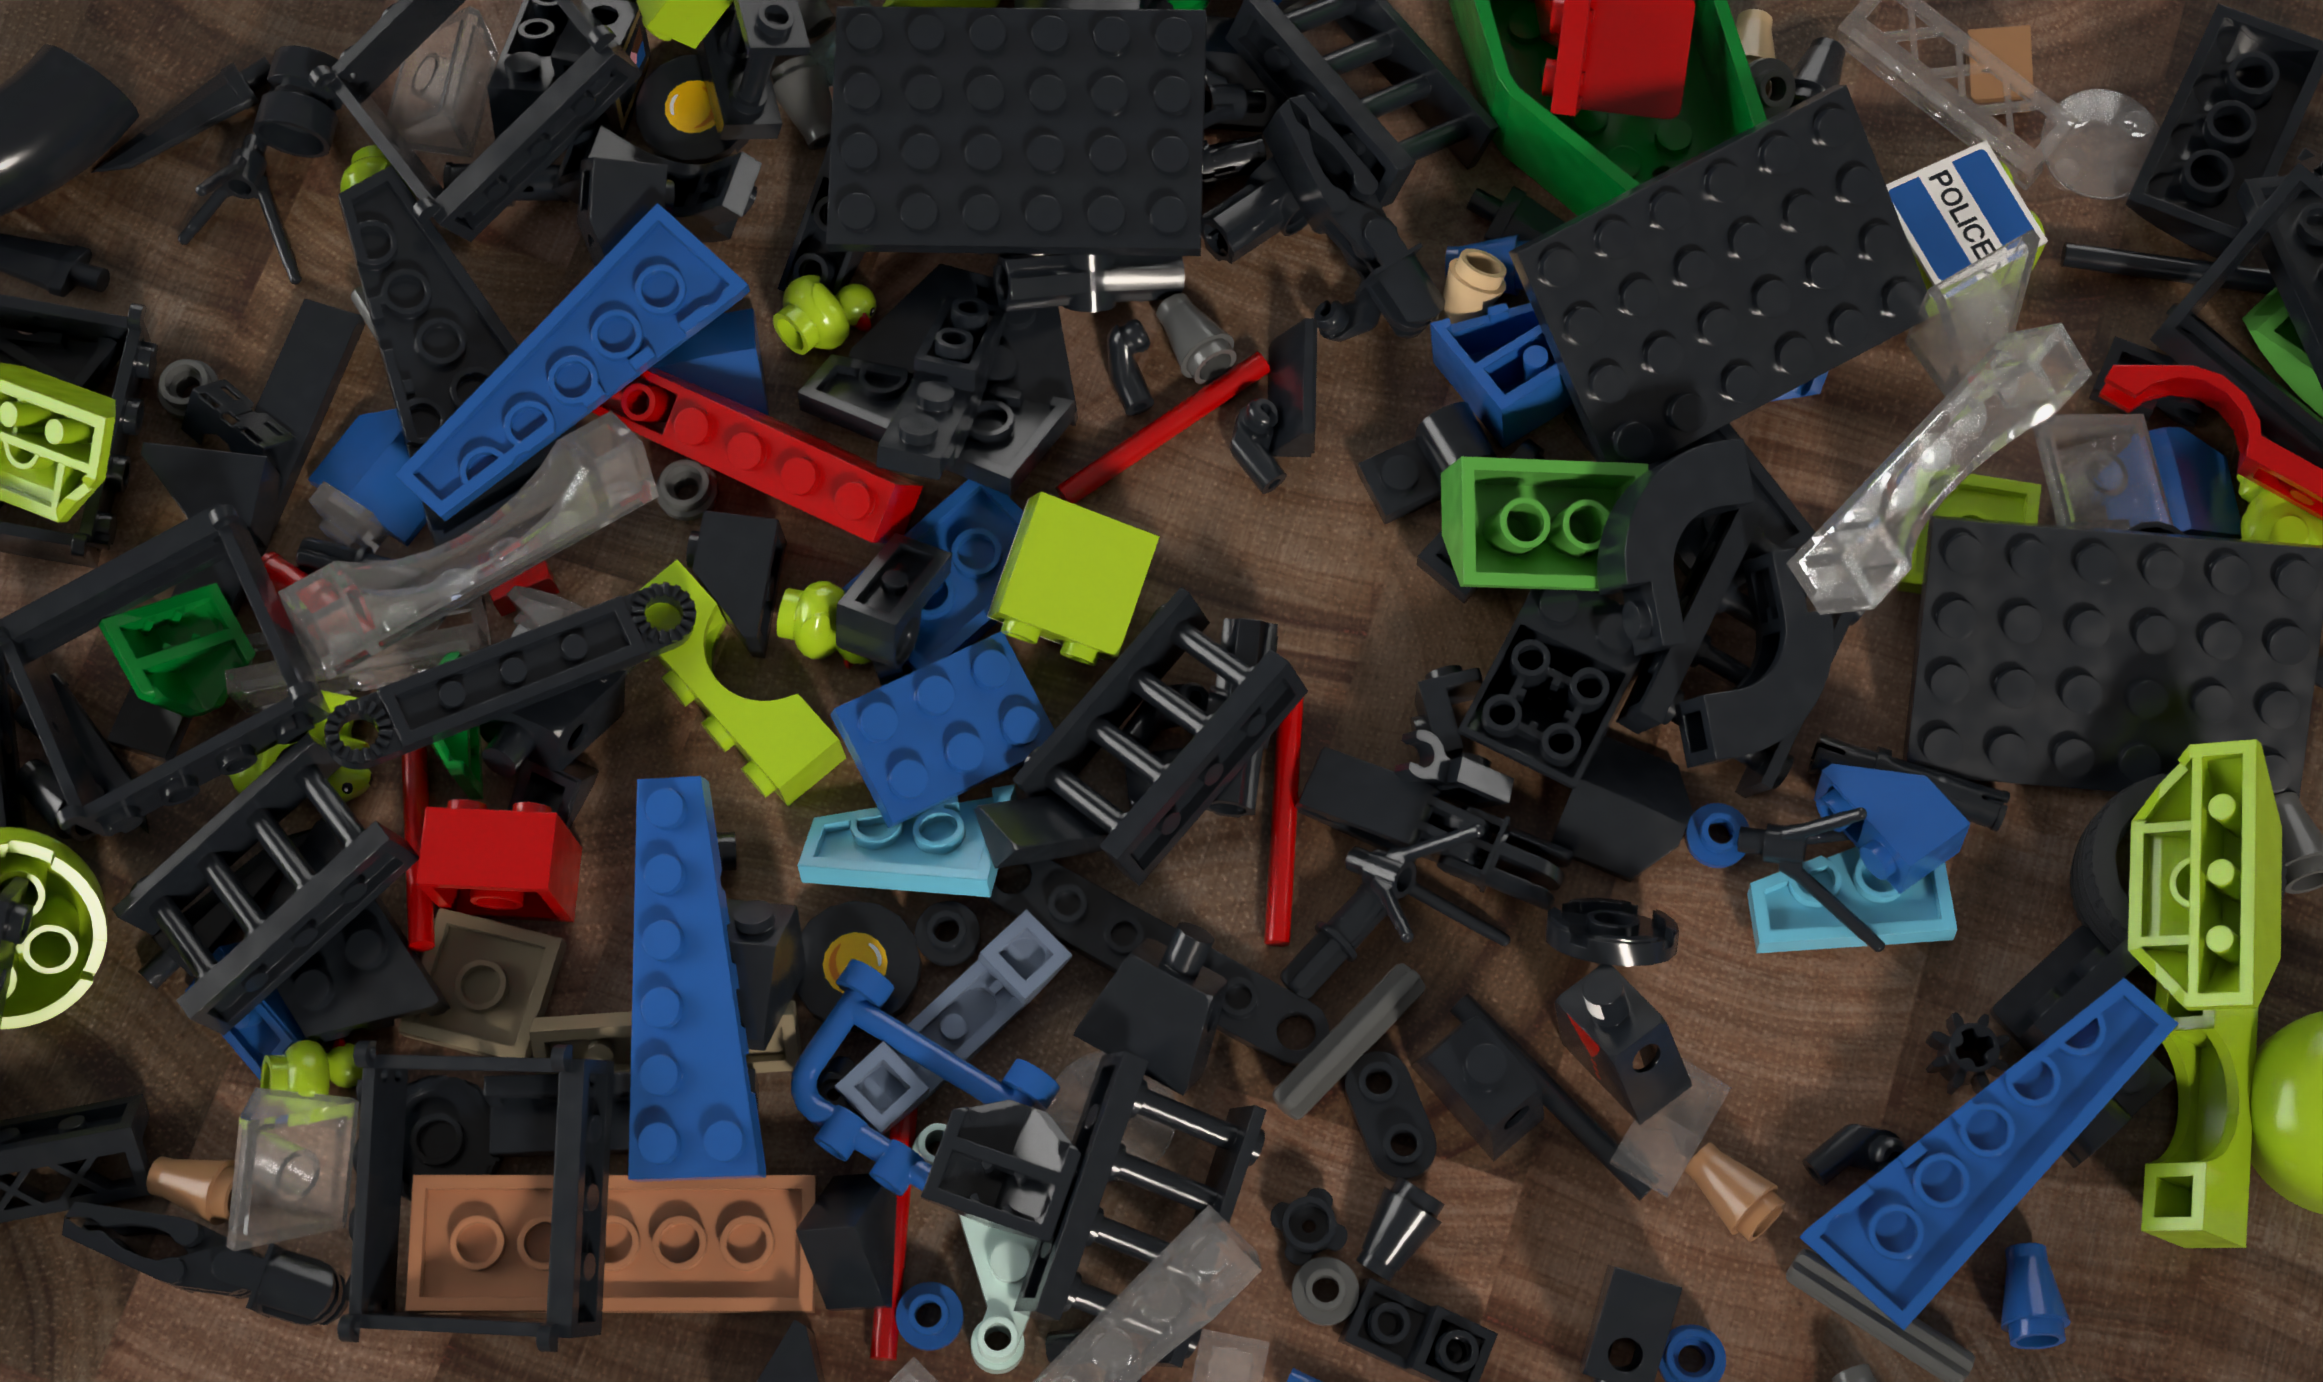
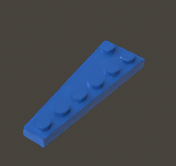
[395,203,750,521]
[628,776,766,1182]
[1799,978,2179,1331]

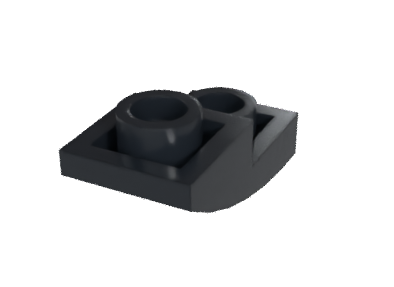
[1338,1278,1498,1382]

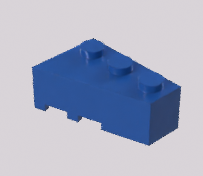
[1430,303,1573,449]

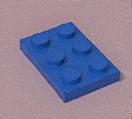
[842,479,1024,671]
[830,632,1055,828]

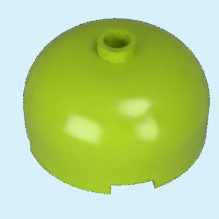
[0,827,108,1029]
[2250,1011,2323,1214]

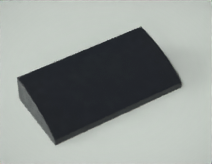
[2125,3,2323,259]

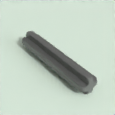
[1272,963,1426,1120]
[1786,1249,1976,1382]

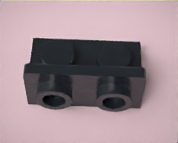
[1990,926,2140,1053]

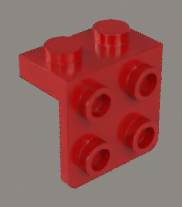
[1542,0,1696,119]

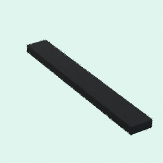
[107,298,366,763]

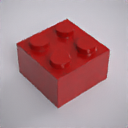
[416,799,582,922]

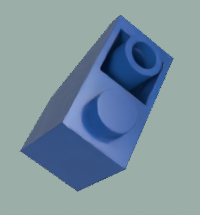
[1814,764,1971,894]

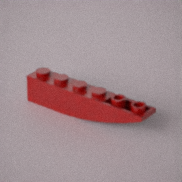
[592,367,923,543]

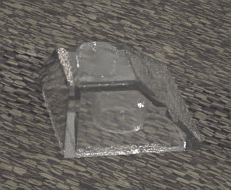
[1905,229,2040,399]

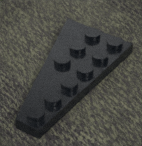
[338,165,597,560]

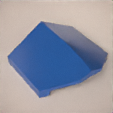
[652,308,770,416]
[308,409,427,547]
[2099,427,2242,539]

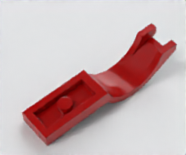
[2099,365,2323,521]

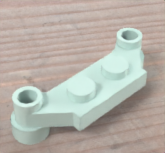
[912,1123,1038,1374]

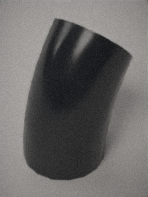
[0,44,139,216]

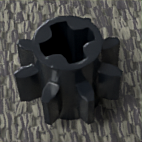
[1926,1012,2011,1095]

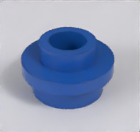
[1685,803,1749,868]
[896,1282,964,1351]
[1658,1324,1726,1382]

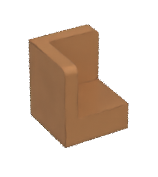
[1965,25,2034,113]

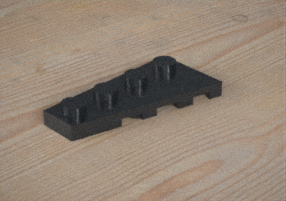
[798,354,1075,496]

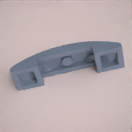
[835,909,1072,1135]

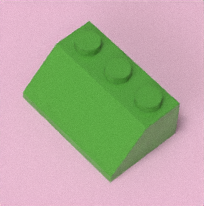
[1441,456,1648,591]

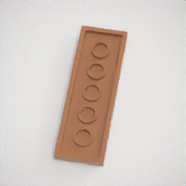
[405,1175,818,1313]

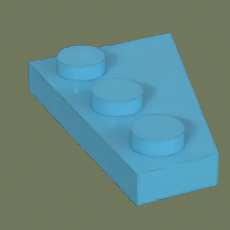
[797,784,1017,897]
[1747,847,1958,954]

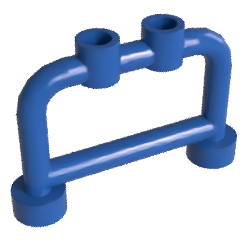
[791,959,1061,1196]

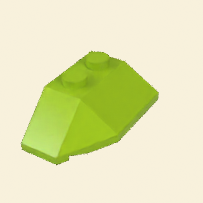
[0,362,116,523]
[2128,739,2282,1011]

